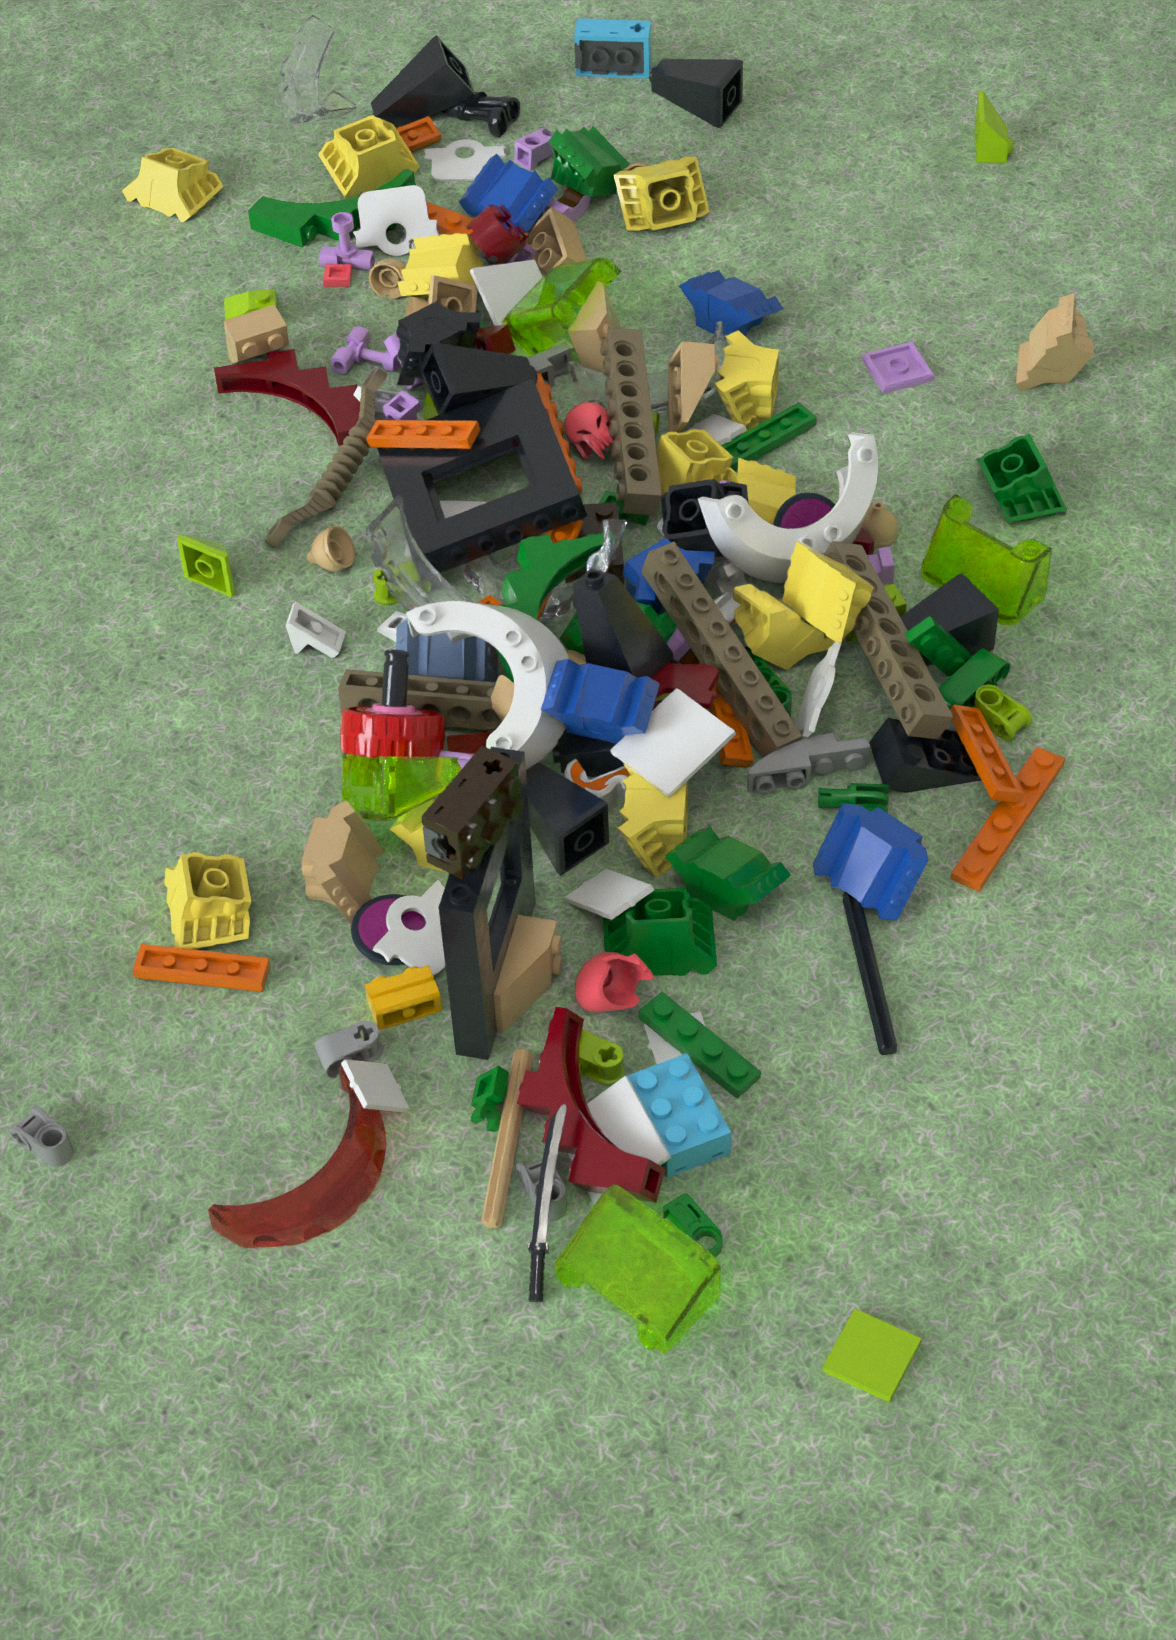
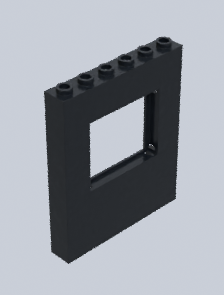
[377,379,587,580]
[438,747,536,1060]

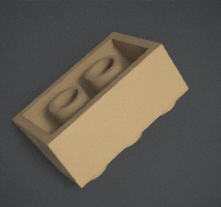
[525,207,590,290]

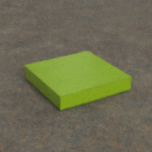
[823,1308,922,1403]

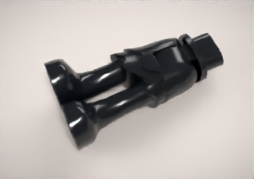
[440,92,520,138]

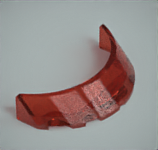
[208,1066,387,1249]

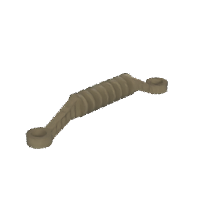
[264,367,387,548]

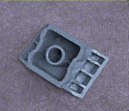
[396,618,498,682]

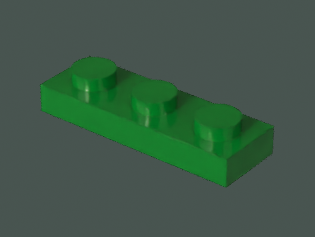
[905,616,972,677]

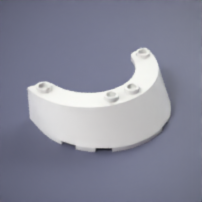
[698,432,878,583]
[406,601,569,769]

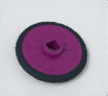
[773,492,835,529]
[351,894,426,965]

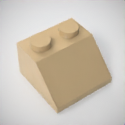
[223,305,289,364]

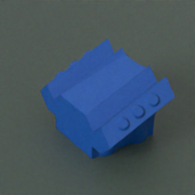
[458,154,558,232]
[678,270,784,340]
[623,538,715,615]
[541,659,660,744]
[813,803,929,920]

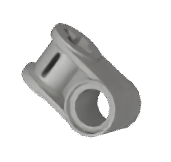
[314,1021,383,1078]
[8,1105,73,1167]
[516,1159,567,1222]

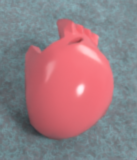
[564,402,614,460]
[575,952,654,1013]

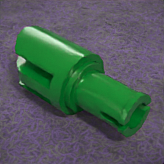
[818,783,889,813]

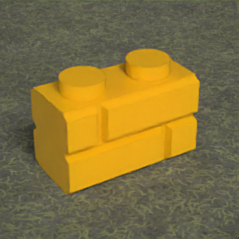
[364,965,442,1030]

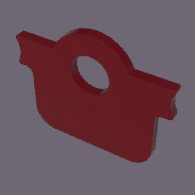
[652,663,719,710]

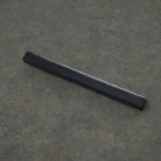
[842,892,897,1055]

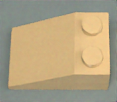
[568,280,621,375]
[668,341,719,433]
[493,915,564,1033]

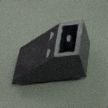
[869,718,982,793]

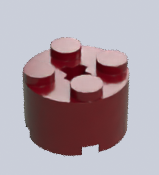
[466,204,529,265]

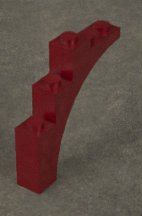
[214,349,360,446]
[517,1007,665,1203]

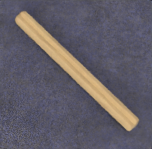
[481,1048,533,1229]

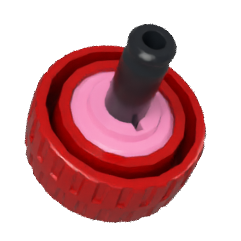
[340,649,445,760]

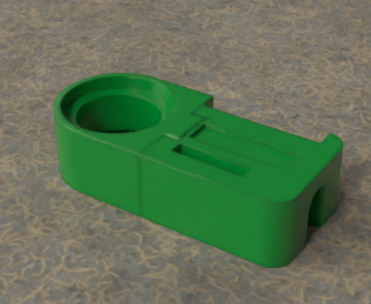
[663,1193,723,1260]

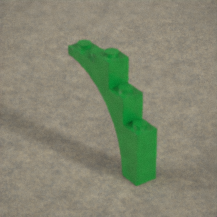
[248,169,417,248]
[496,532,613,683]

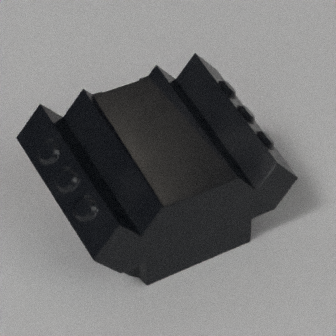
[396,301,482,386]
[661,479,749,557]

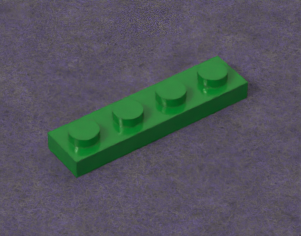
[721,402,817,471]
[638,992,761,1099]

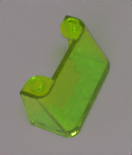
[502,257,622,357]
[921,494,1052,626]
[341,753,461,821]
[554,1185,721,1355]

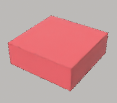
[323,264,352,287]

